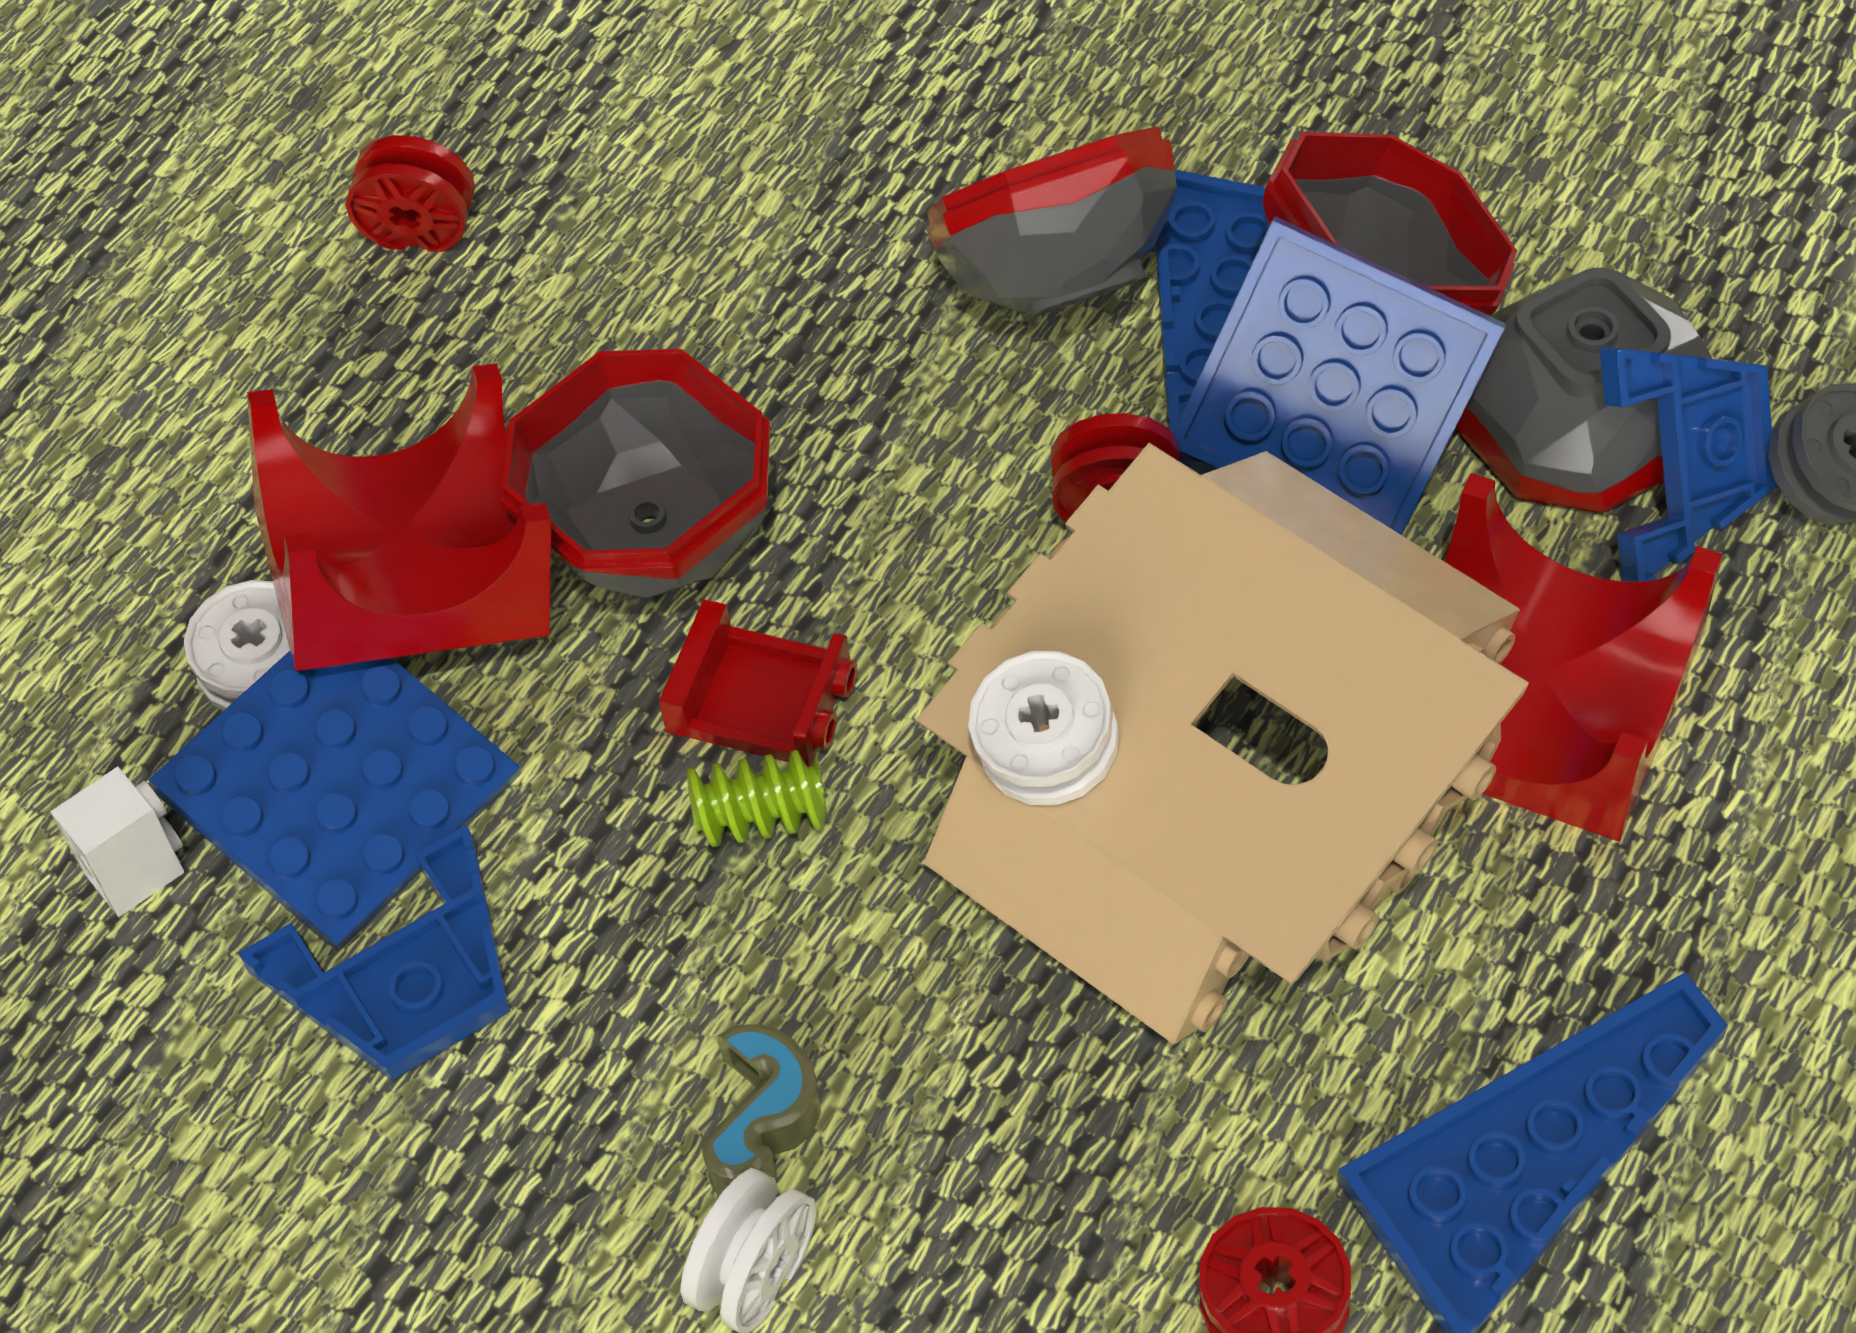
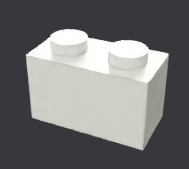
[50,767,184,917]

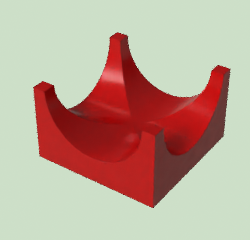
[247,363,551,671]
[1444,473,1723,842]

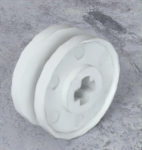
[184,580,290,710]
[968,651,1120,806]
[680,1168,817,1333]

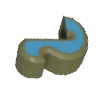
[702,1024,822,1196]

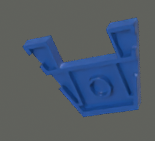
[1600,346,1777,582]
[238,824,510,1081]

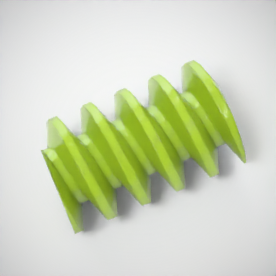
[687,748,827,847]

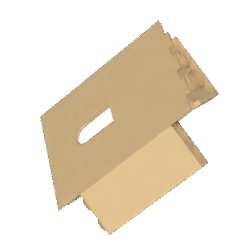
[915,443,1529,1044]

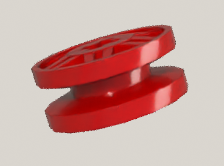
[345,135,475,252]
[1051,413,1180,523]
[1199,1207,1351,1333]

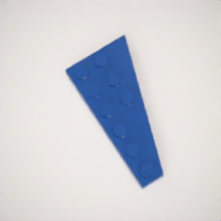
[1156,170,1268,475]
[1337,972,1728,1333]

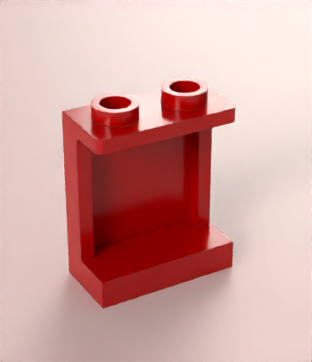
[659,599,857,767]

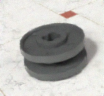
[1768,383,1856,526]

